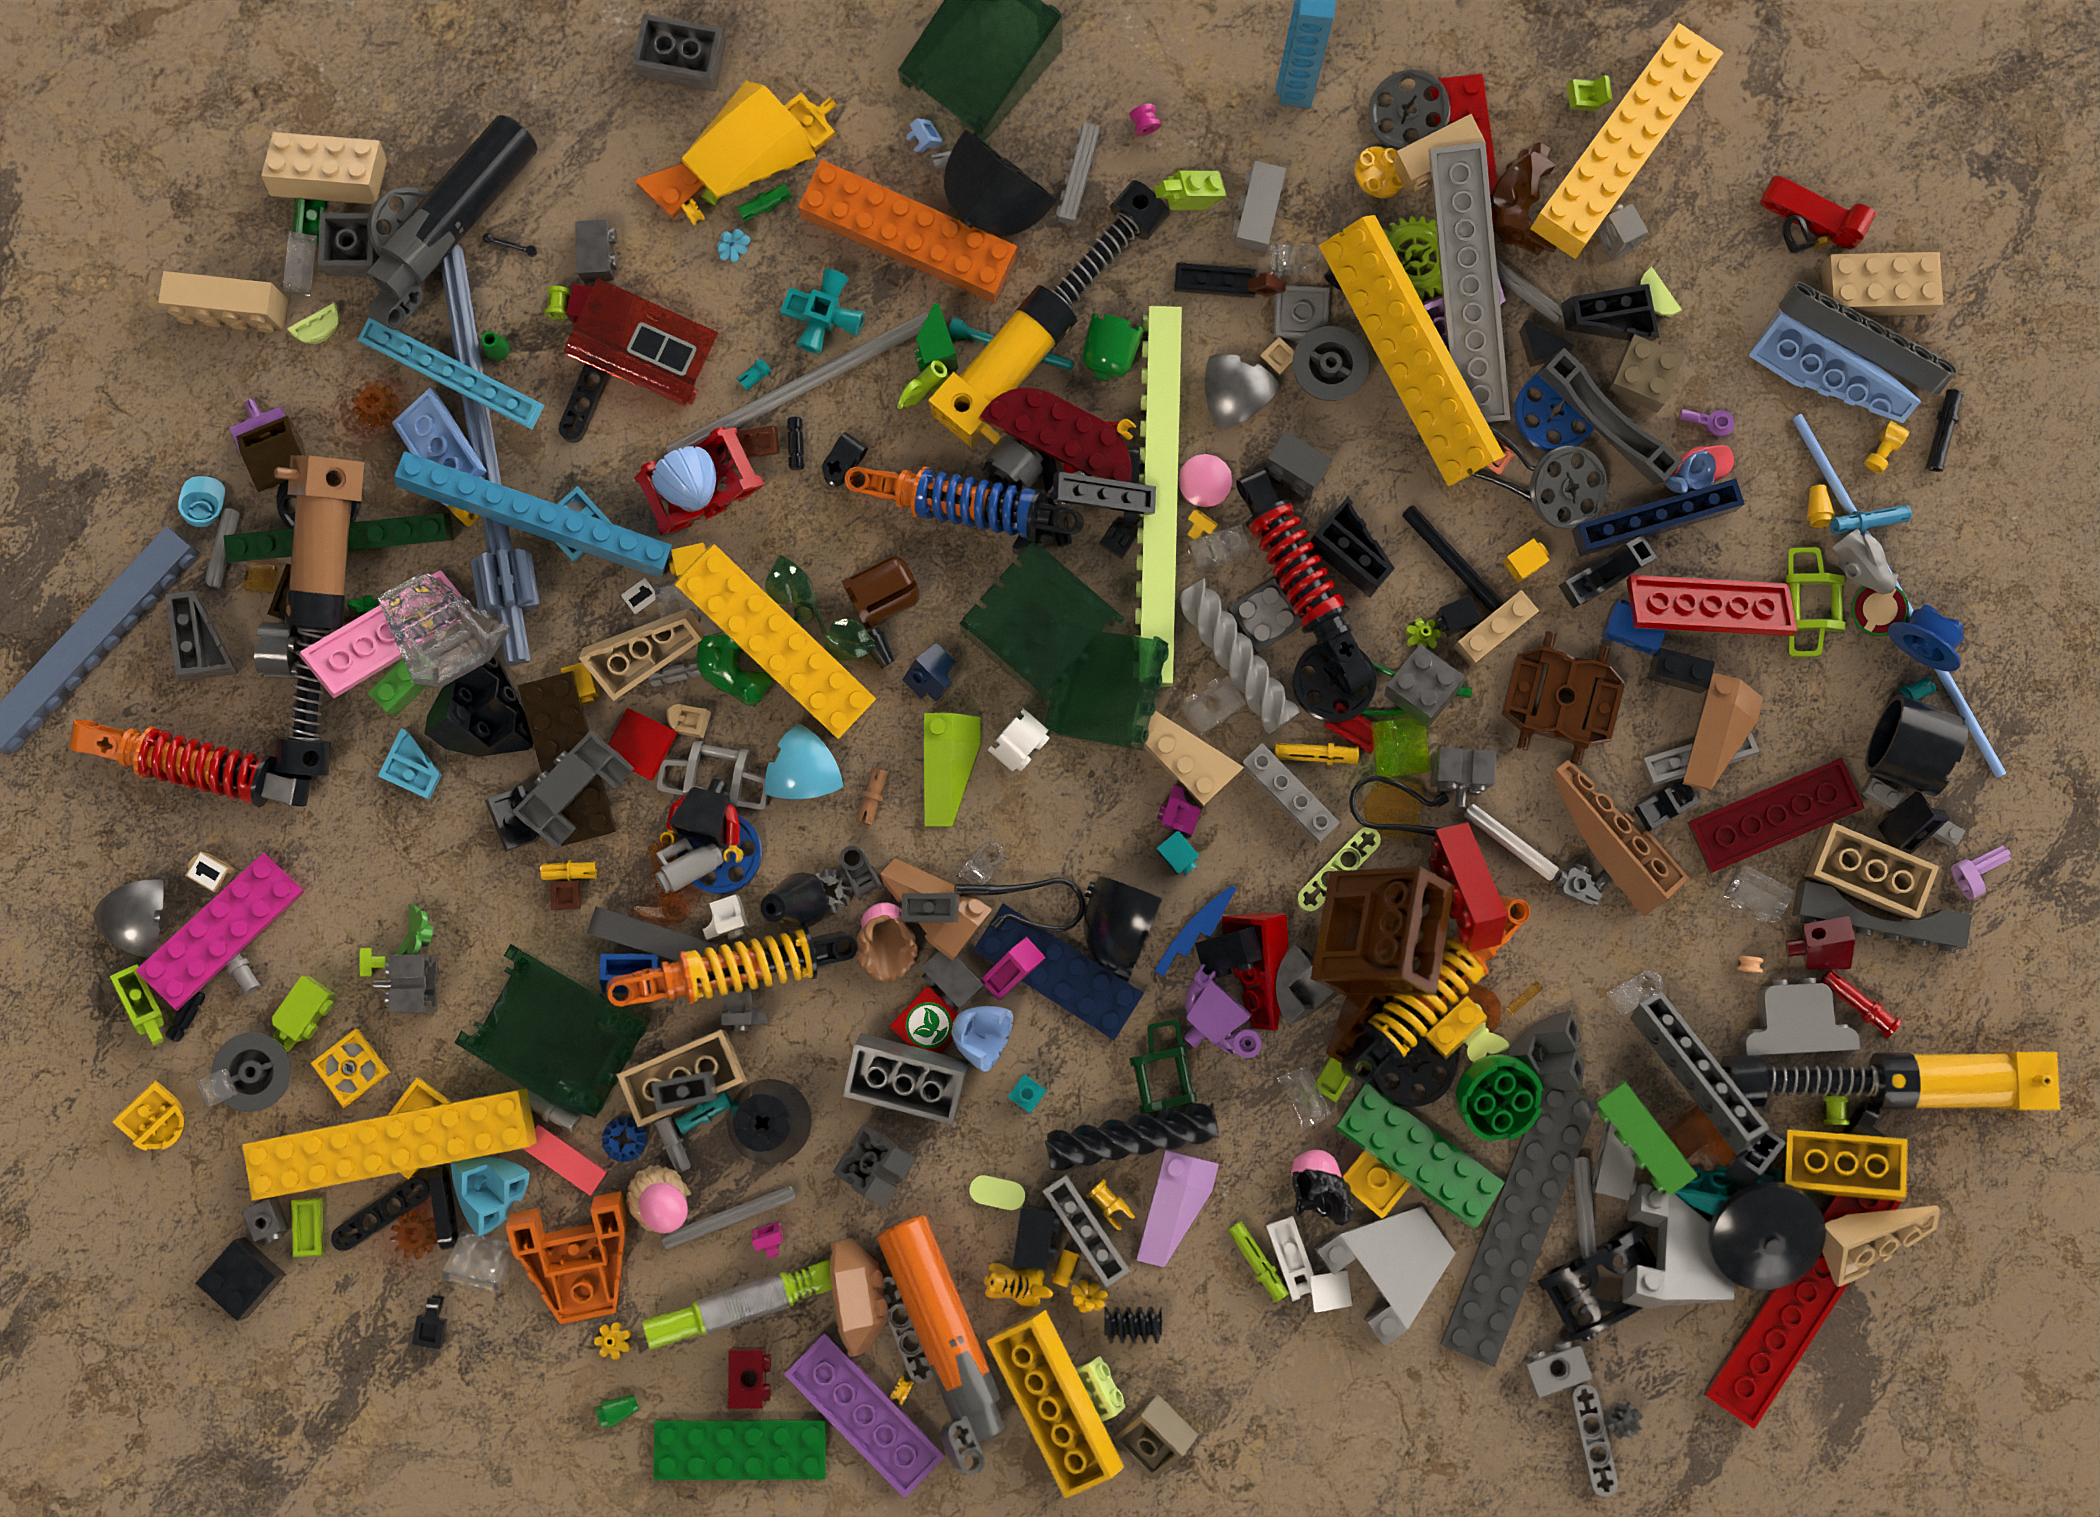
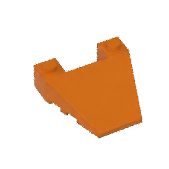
[506,1191,628,1325]

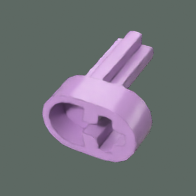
[1951,845,2011,900]

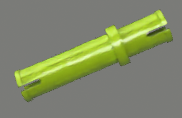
[1227,1220,1289,1303]

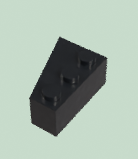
[1561,284,1659,341]
[1310,496,1395,598]

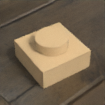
[1259,337,1295,377]

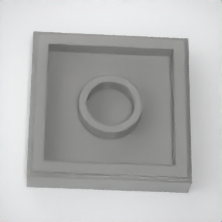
[1273,285,1330,341]

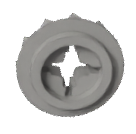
[814,869,852,914]

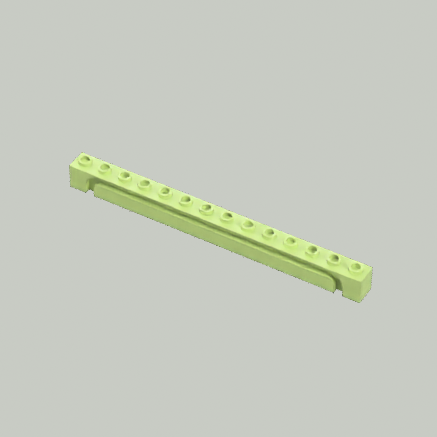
[1134,306,1182,687]

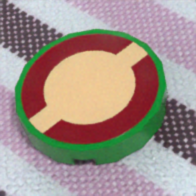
[1851,586,1909,637]

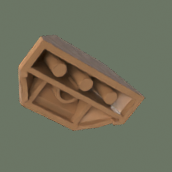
[830,1238,888,1357]

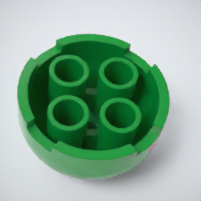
[1455,1054,1543,1142]

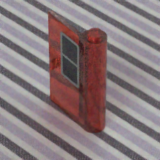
[564,278,718,407]

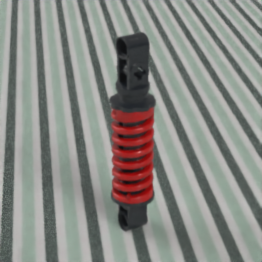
[1236,468,1375,694]

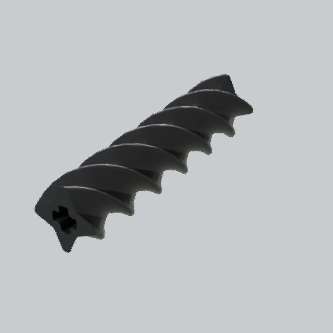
[1045,1102,1219,1171]

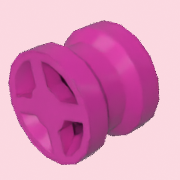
[1129,104,1161,136]

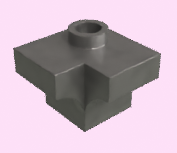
[721,991,769,1031]

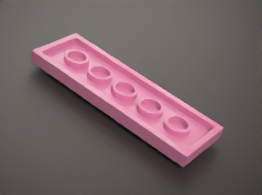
[300,570,474,699]

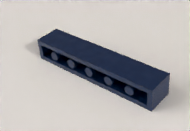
[1572,479,1745,557]

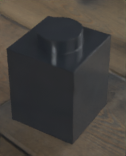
[1435,595,1482,638]

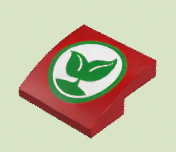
[889,986,958,1054]

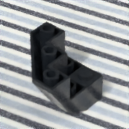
[424,646,533,757]

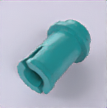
[736,358,772,392]
[1897,676,1936,700]

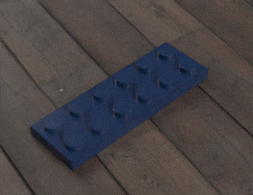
[973,903,1144,1041]

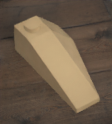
[1822,1205,1940,1287]

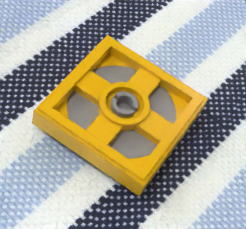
[310,1028,391,1108]

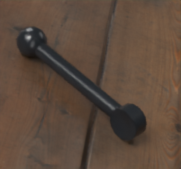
[483,233,537,257]

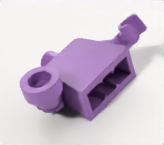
[1183,964,1262,1058]

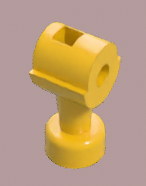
[1864,420,1910,474]

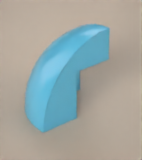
[765,723,843,799]
[451,1157,530,1237]

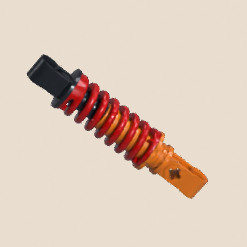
[69,720,312,808]

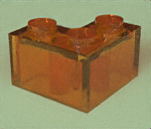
[1665,1105,1738,1167]

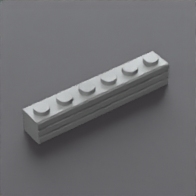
[1056,123,1100,226]
[1860,777,1965,847]

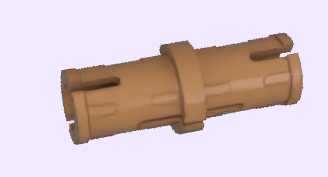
[856,768,889,826]

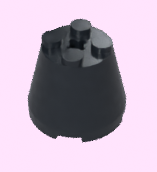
[727,1079,812,1164]

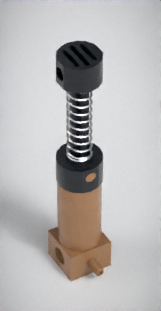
[274,455,364,776]

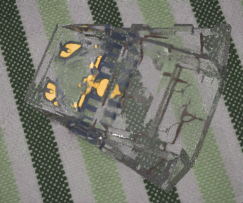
[377,572,510,687]

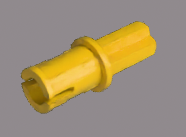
[540,860,597,881]

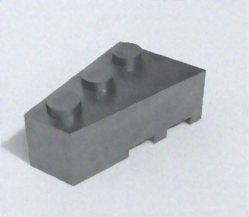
[165,591,238,681]

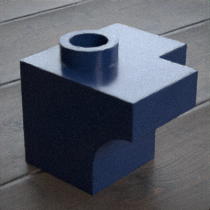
[902,642,956,702]

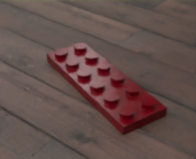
[1687,757,1865,873]

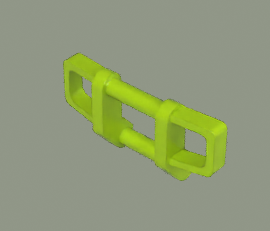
[1786,547,1846,658]

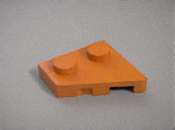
[635,163,706,219]

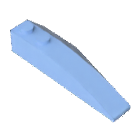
[1749,309,1921,423]

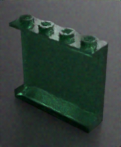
[1044,623,1169,751]

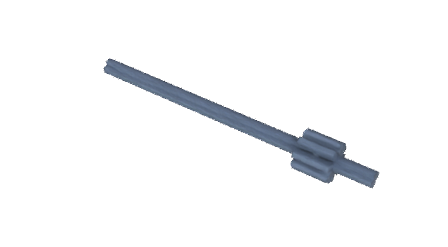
[440,245,539,666]

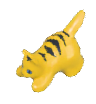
[984,1262,1053,1308]

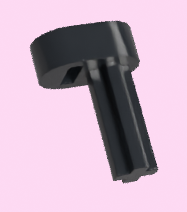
[1844,1101,1889,1138]

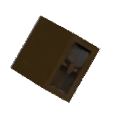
[236,415,306,492]

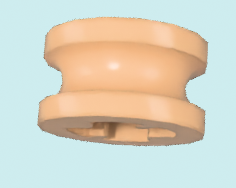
[1737,956,1764,973]

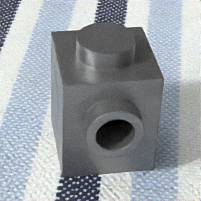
[242,1197,289,1244]

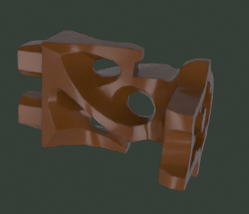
[1491,142,1557,256]

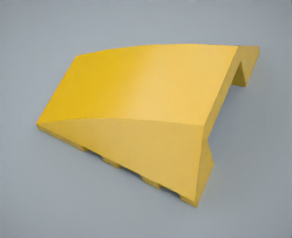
[681,81,816,199]

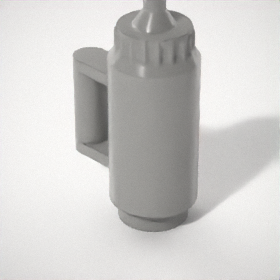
[655,838,728,893]

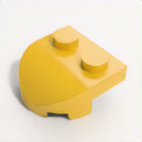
[112,1080,185,1150]

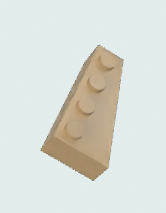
[579,608,705,701]
[1126,706,1244,808]

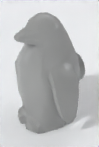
[1831,529,1898,594]

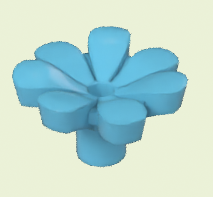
[717,229,750,262]

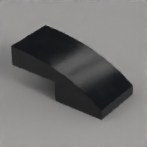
[1634,779,1700,831]

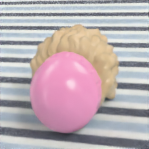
[626,1165,691,1233]

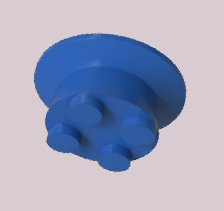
[1888,604,1964,672]

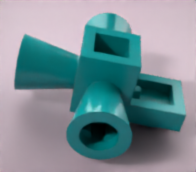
[780,268,865,355]

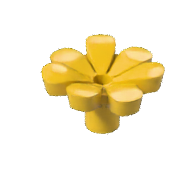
[1071,1279,1108,1313]
[594,1322,631,1360]

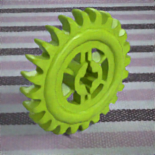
[1383,215,1442,301]

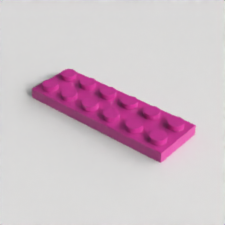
[135,852,304,1011]

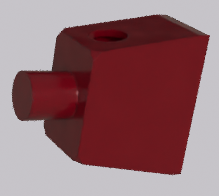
[1785,916,1855,969]

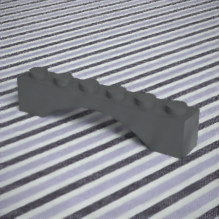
[1537,348,1683,485]
[1792,881,1972,953]

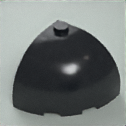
[944,129,1057,236]
[1083,876,1163,981]

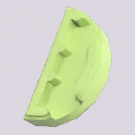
[1639,267,1682,317]
[287,302,340,344]

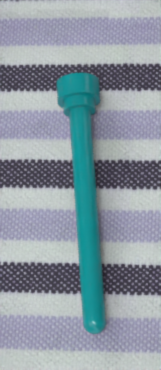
[948,317,1074,370]

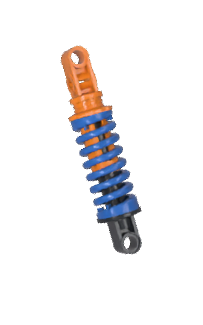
[845,466,1084,542]

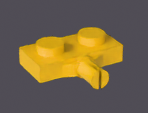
[784,93,836,152]

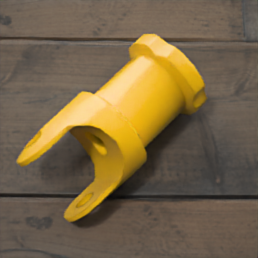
[1085,1178,1135,1231]

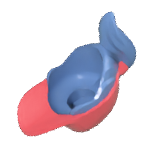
[1665,445,1734,494]

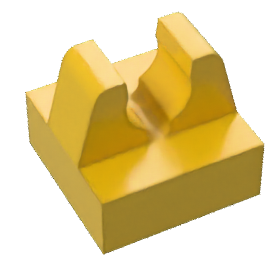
[1187,509,1219,541]

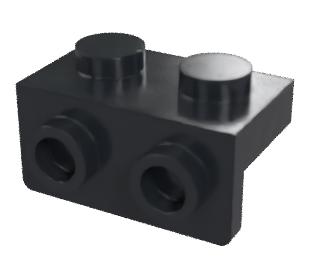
[485,784,541,852]

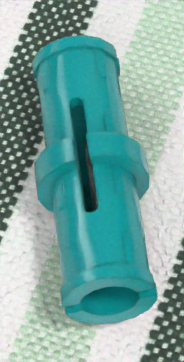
[675,1091,732,1134]

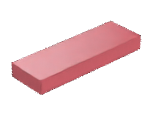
[522,1124,608,1196]

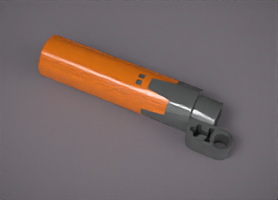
[876,1215,1005,1475]

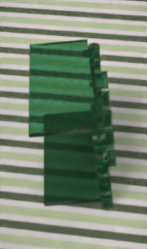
[959,542,1125,705]

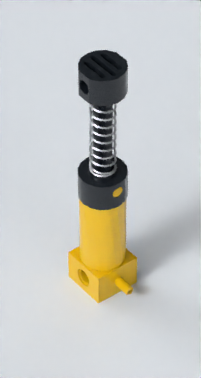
[928,180,1170,449]
[1720,1052,2060,1110]

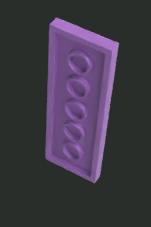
[784,1332,946,1498]

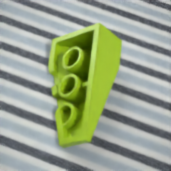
[924,713,981,827]

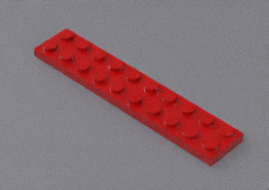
[1703,1190,1909,1429]

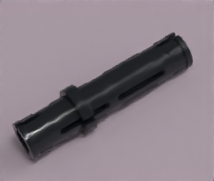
[1925,389,1964,472]

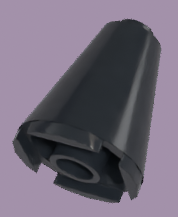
[760,872,829,928]

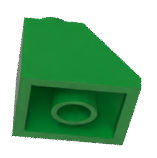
[913,303,958,372]

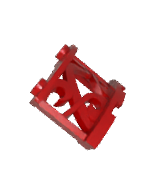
[634,427,764,536]

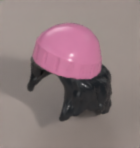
[1291,1150,1355,1226]

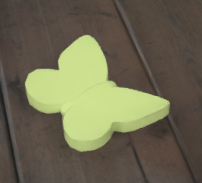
[1464,1004,1509,1062]

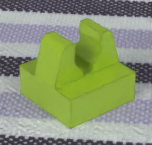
[359,948,386,978]

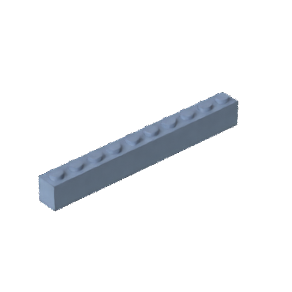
[0,526,200,755]

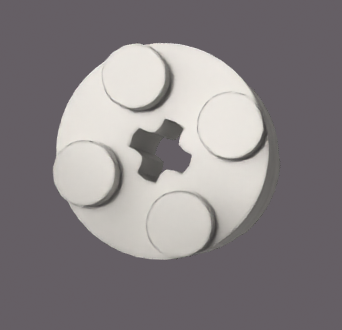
[987,708,1050,772]

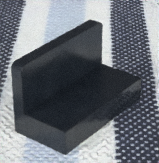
[1878,791,1950,855]

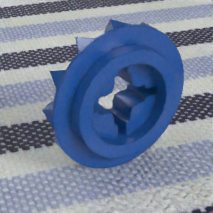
[601,1117,647,1162]

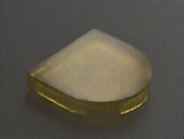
[1364,781,1423,840]

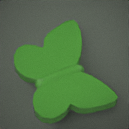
[395,903,433,955]

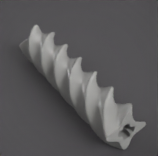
[1175,578,1300,735]

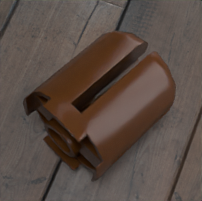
[841,556,920,630]

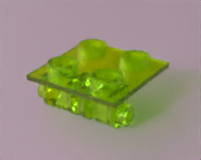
[1372,718,1430,777]

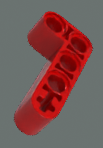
[1760,176,1876,249]

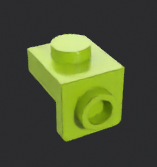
[1566,75,1612,111]

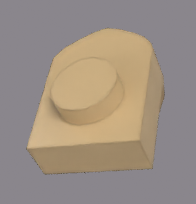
[666,704,711,738]

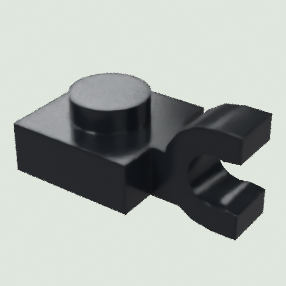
[412,1295,447,1349]

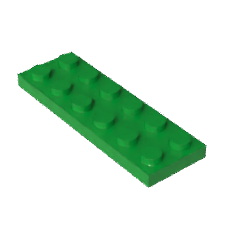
[1334,1082,1505,1230]
[653,1419,826,1480]

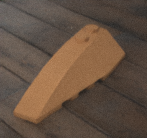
[1553,760,1689,916]

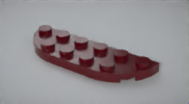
[978,387,1132,482]

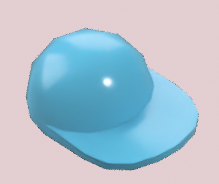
[178,476,225,527]

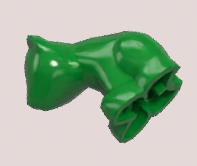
[696,634,773,707]

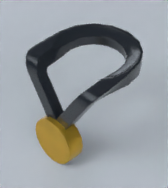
[1783,215,1832,253]

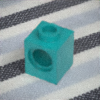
[1156,831,1199,876]
[1008,1074,1047,1114]

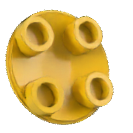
[1354,146,1403,198]

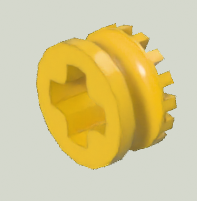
[681,198,705,226]
[890,1375,914,1405]

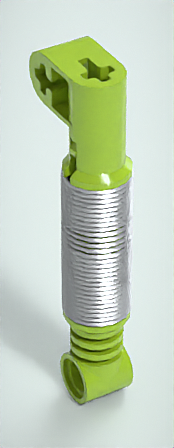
[642,1259,832,1350]

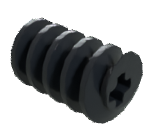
[1104,1307,1162,1344]

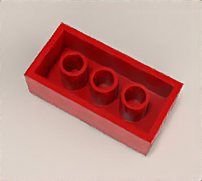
[1428,822,1508,952]

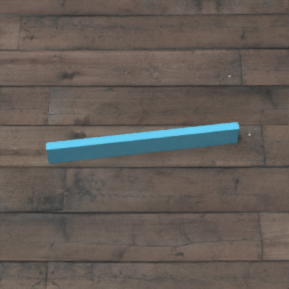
[357,316,545,430]

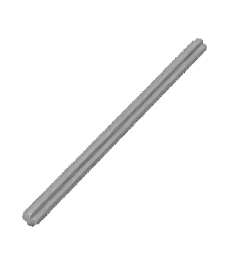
[666,312,929,453]

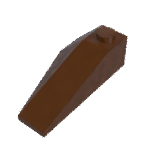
[1326,996,1404,1063]

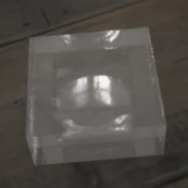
[197,1069,238,1107]

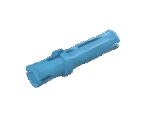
[1830,504,1912,535]

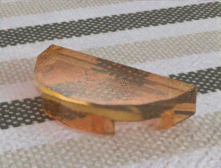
[1456,984,1501,1033]

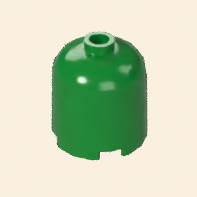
[1081,313,1144,382]

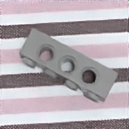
[1241,743,1340,845]
[1043,1174,1130,1287]

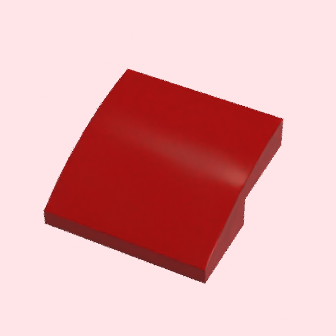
[608,708,678,781]

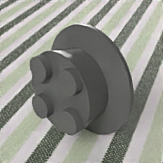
[1292,326,1369,401]
[211,1032,291,1112]

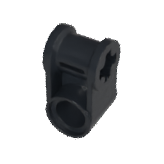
[822,432,868,487]

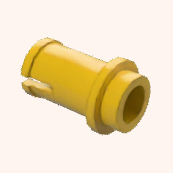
[1051,1249,1080,1288]

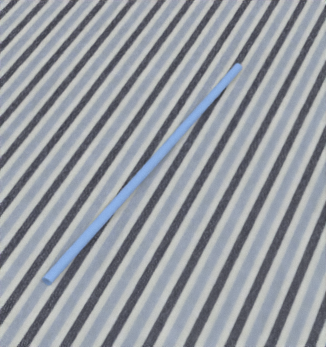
[1792,414,2006,778]

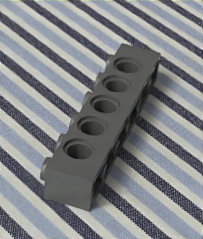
[1630,991,1769,1155]

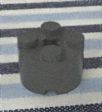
[980,435,1043,498]
[254,622,301,679]

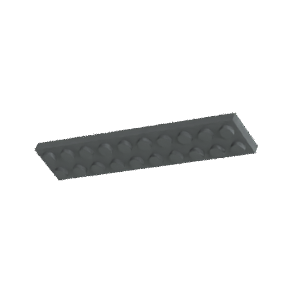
[1440,1085,1598,1367]

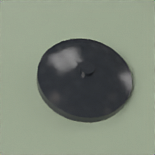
[1708,1182,1826,1290]

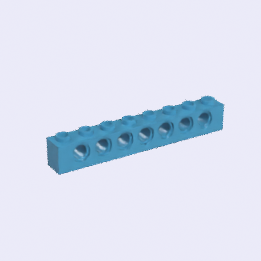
[1275,0,1336,109]

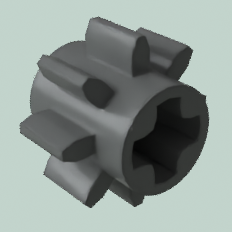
[1606,1402,1643,1439]

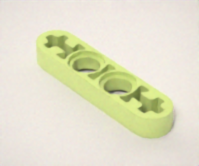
[1297,827,1381,912]

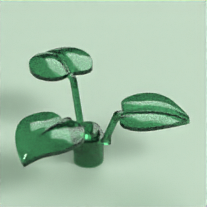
[765,555,876,661]

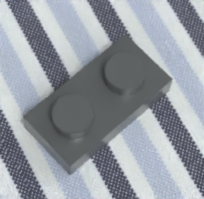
[901,893,959,923]

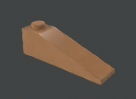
[1683,672,1764,791]
[879,858,992,961]

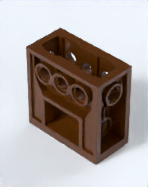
[1310,866,1454,996]

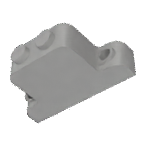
[1739,978,1860,1056]

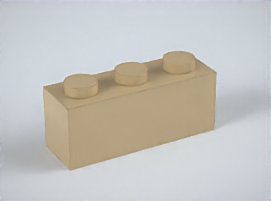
[1453,590,1539,668]

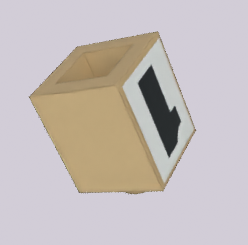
[185,852,238,893]

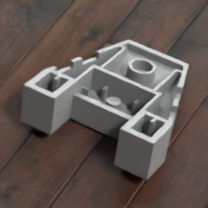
[1622,1184,1735,1309]
[1314,1206,1455,1346]

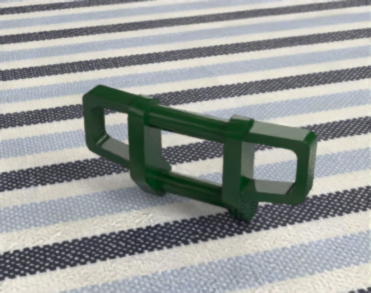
[1129,1019,1198,1114]

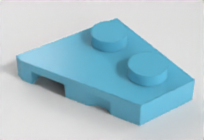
[378,728,442,800]

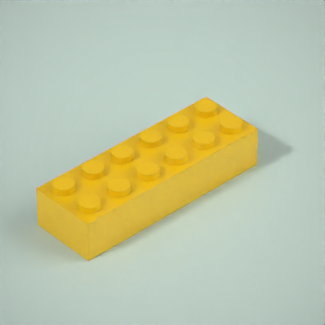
[986,1310,1124,1499]

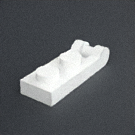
[1266,1216,1314,1301]

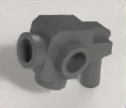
[1553,864,1612,905]

